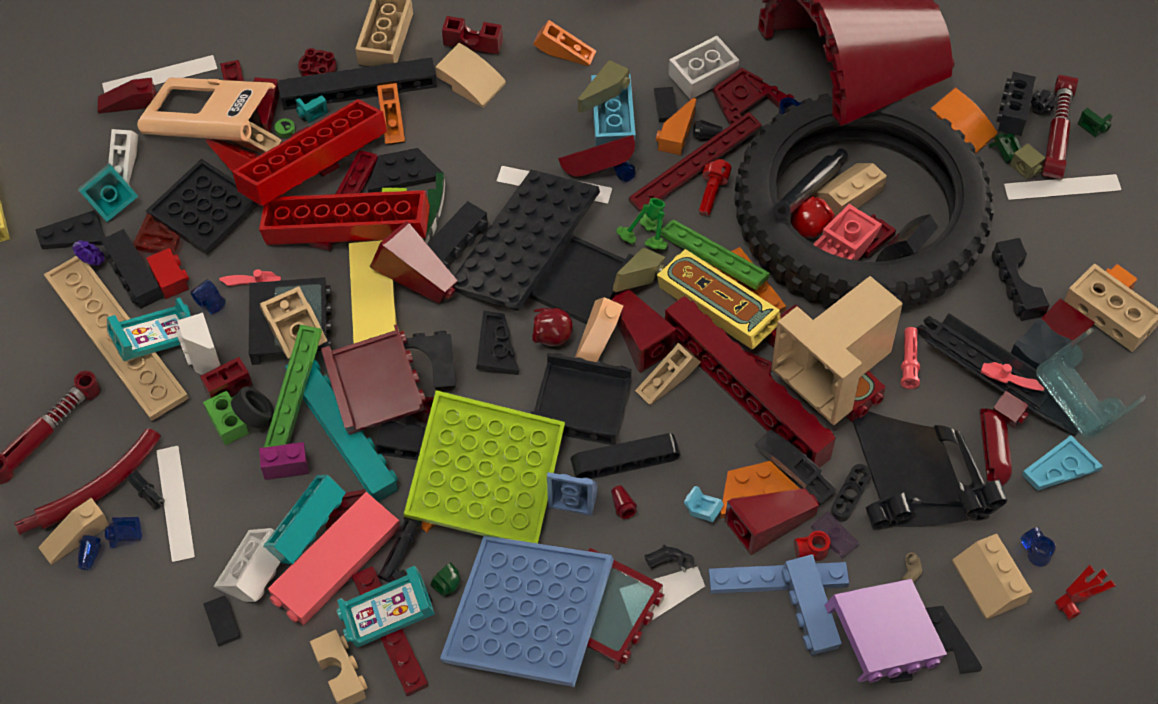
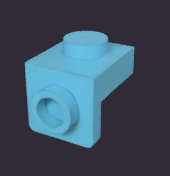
[684,486,724,522]

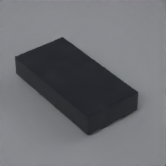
[654,87,677,122]
[203,595,241,647]

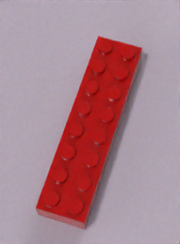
[232,99,387,206]
[259,190,430,245]

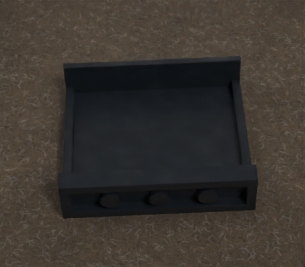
[530,231,634,325]
[531,353,632,445]

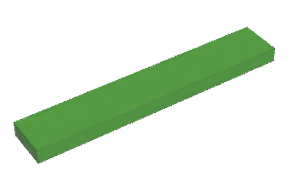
[660,219,769,290]
[264,324,322,447]

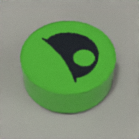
[275,118,295,138]

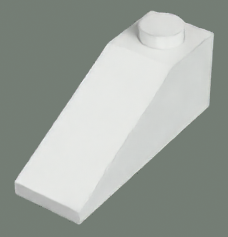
[108,129,138,184]

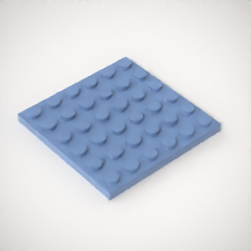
[440,536,614,687]

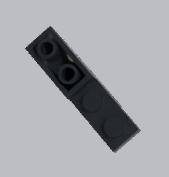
[755,430,836,506]

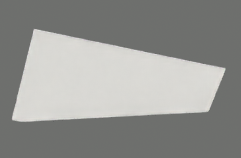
[619,566,705,626]

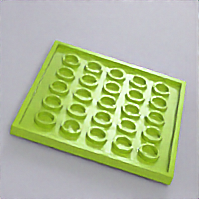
[403,390,565,544]

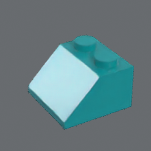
[78,163,138,222]

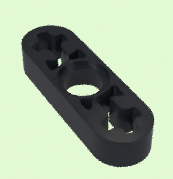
[831,464,871,522]

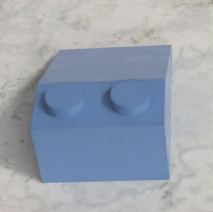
[547,472,598,516]

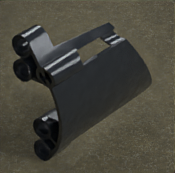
[852,411,1008,529]

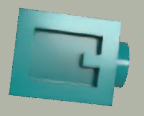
[296,95,328,123]

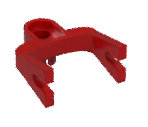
[1055,565,1117,620]

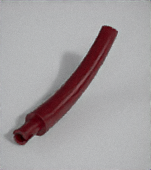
[14,429,161,535]

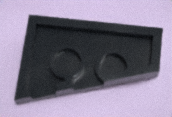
[35,210,105,250]
[476,311,519,375]

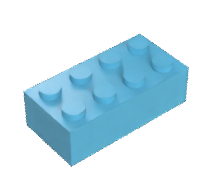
[591,74,636,146]

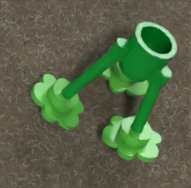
[616,198,668,249]

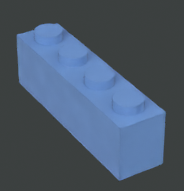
[781,554,842,656]

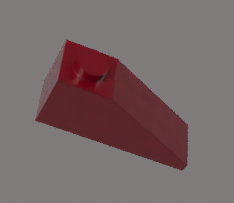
[97,77,157,114]
[254,77,280,133]

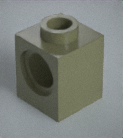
[1010,143,1045,180]

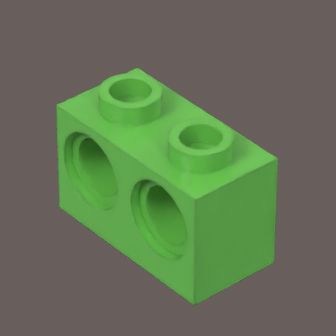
[203,391,249,445]

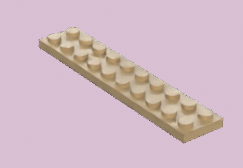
[44,256,189,421]

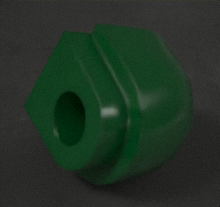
[430,562,460,596]

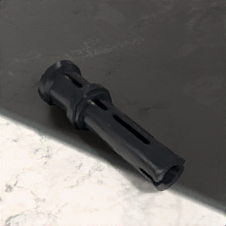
[378,517,423,582]

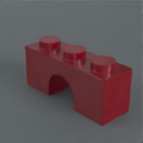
[442,16,503,54]

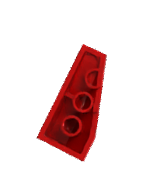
[205,139,258,171]

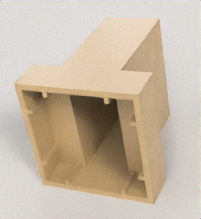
[771,276,903,425]

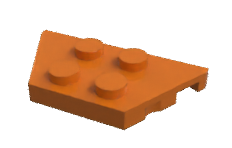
[720,461,800,518]

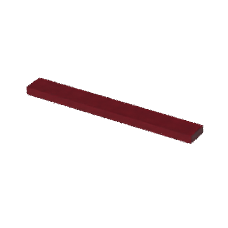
[629,112,762,212]

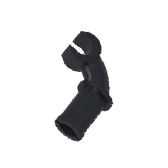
[644,544,694,572]

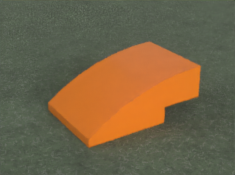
[931,87,998,154]

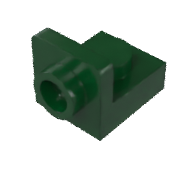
[1078,108,1113,138]
[988,132,1022,162]

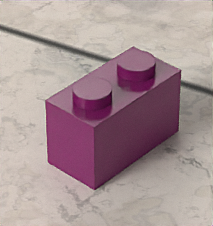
[259,442,309,480]

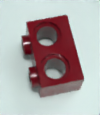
[200,357,253,398]

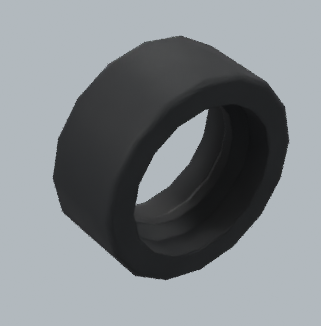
[231,387,274,428]

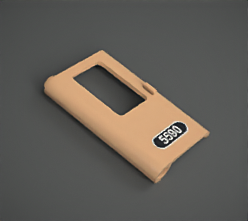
[137,77,275,141]

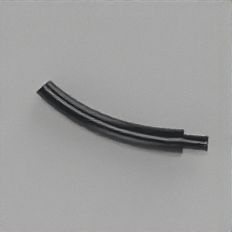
[774,148,848,219]

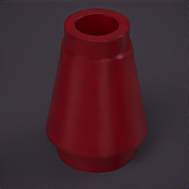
[611,485,637,519]

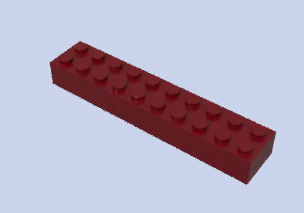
[665,296,836,468]

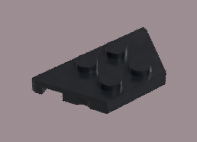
[367,148,442,193]

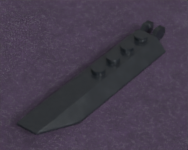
[916,313,1087,436]

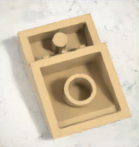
[435,43,506,108]
[260,286,327,359]

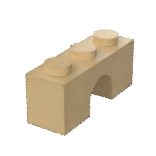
[310,630,368,704]

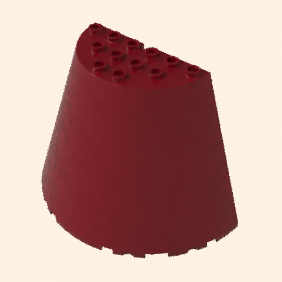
[758,0,955,125]

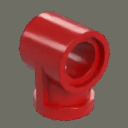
[794,531,830,561]

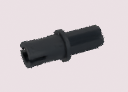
[128,471,165,510]

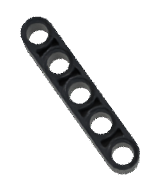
[570,433,681,479]

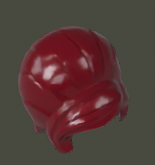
[532,308,573,347]

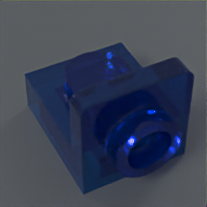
[105,517,142,548]

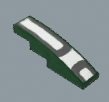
[422,172,445,244]

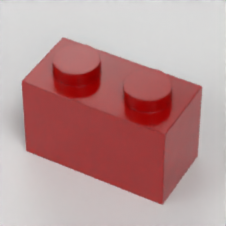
[146,248,189,299]

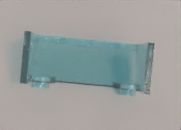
[1036,328,1146,437]

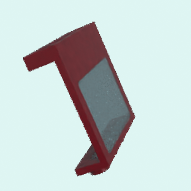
[587,548,665,670]

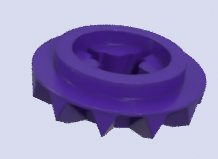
[72,240,105,265]

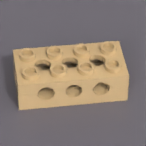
[1064,263,1158,352]

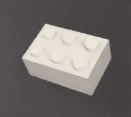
[669,36,739,100]

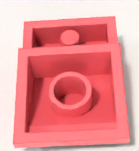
[813,204,882,261]

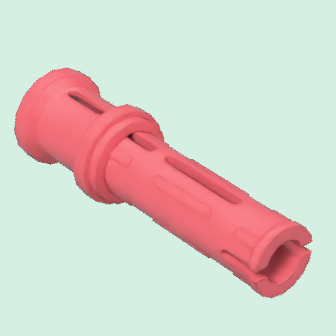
[900,327,920,389]

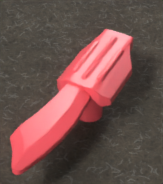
[219,269,281,286]
[980,362,1044,391]

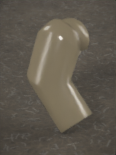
[901,552,922,583]

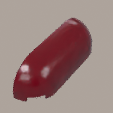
[558,135,635,176]
[979,408,1012,486]

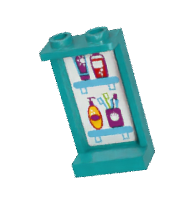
[107,298,191,361]
[336,566,435,648]

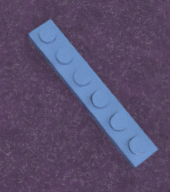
[708,562,849,594]

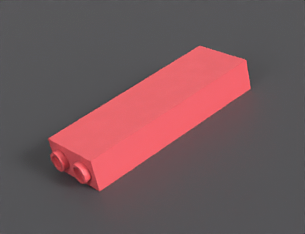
[268,492,401,626]

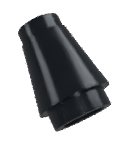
[693,119,723,139]

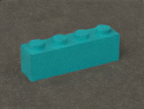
[263,475,346,564]

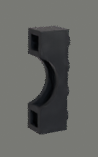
[992,238,1050,321]

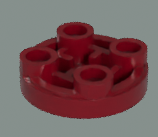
[298,48,337,77]

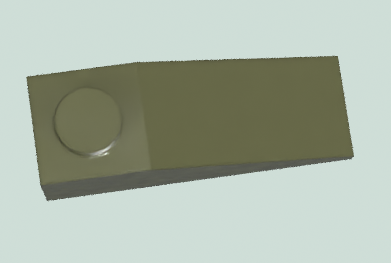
[578,60,630,113]
[613,247,665,292]

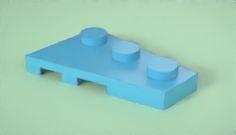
[1022,435,1103,491]

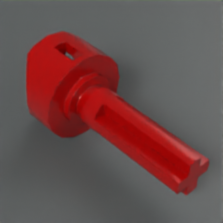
[698,159,732,216]

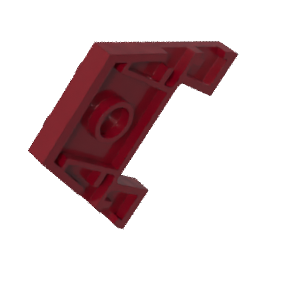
[713,68,794,125]

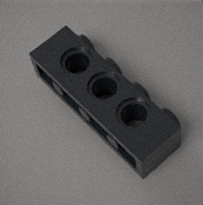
[996,71,1036,136]

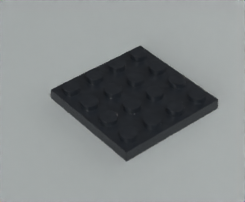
[146,159,259,254]

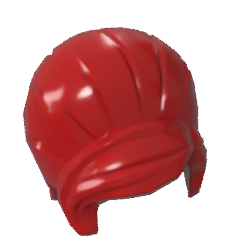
[791,197,835,239]

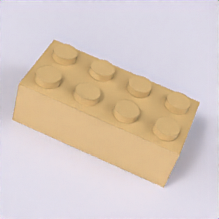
[355,0,413,66]

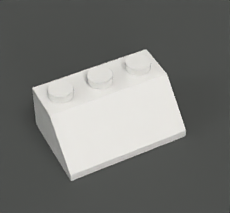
[176,313,220,375]
[213,528,280,602]

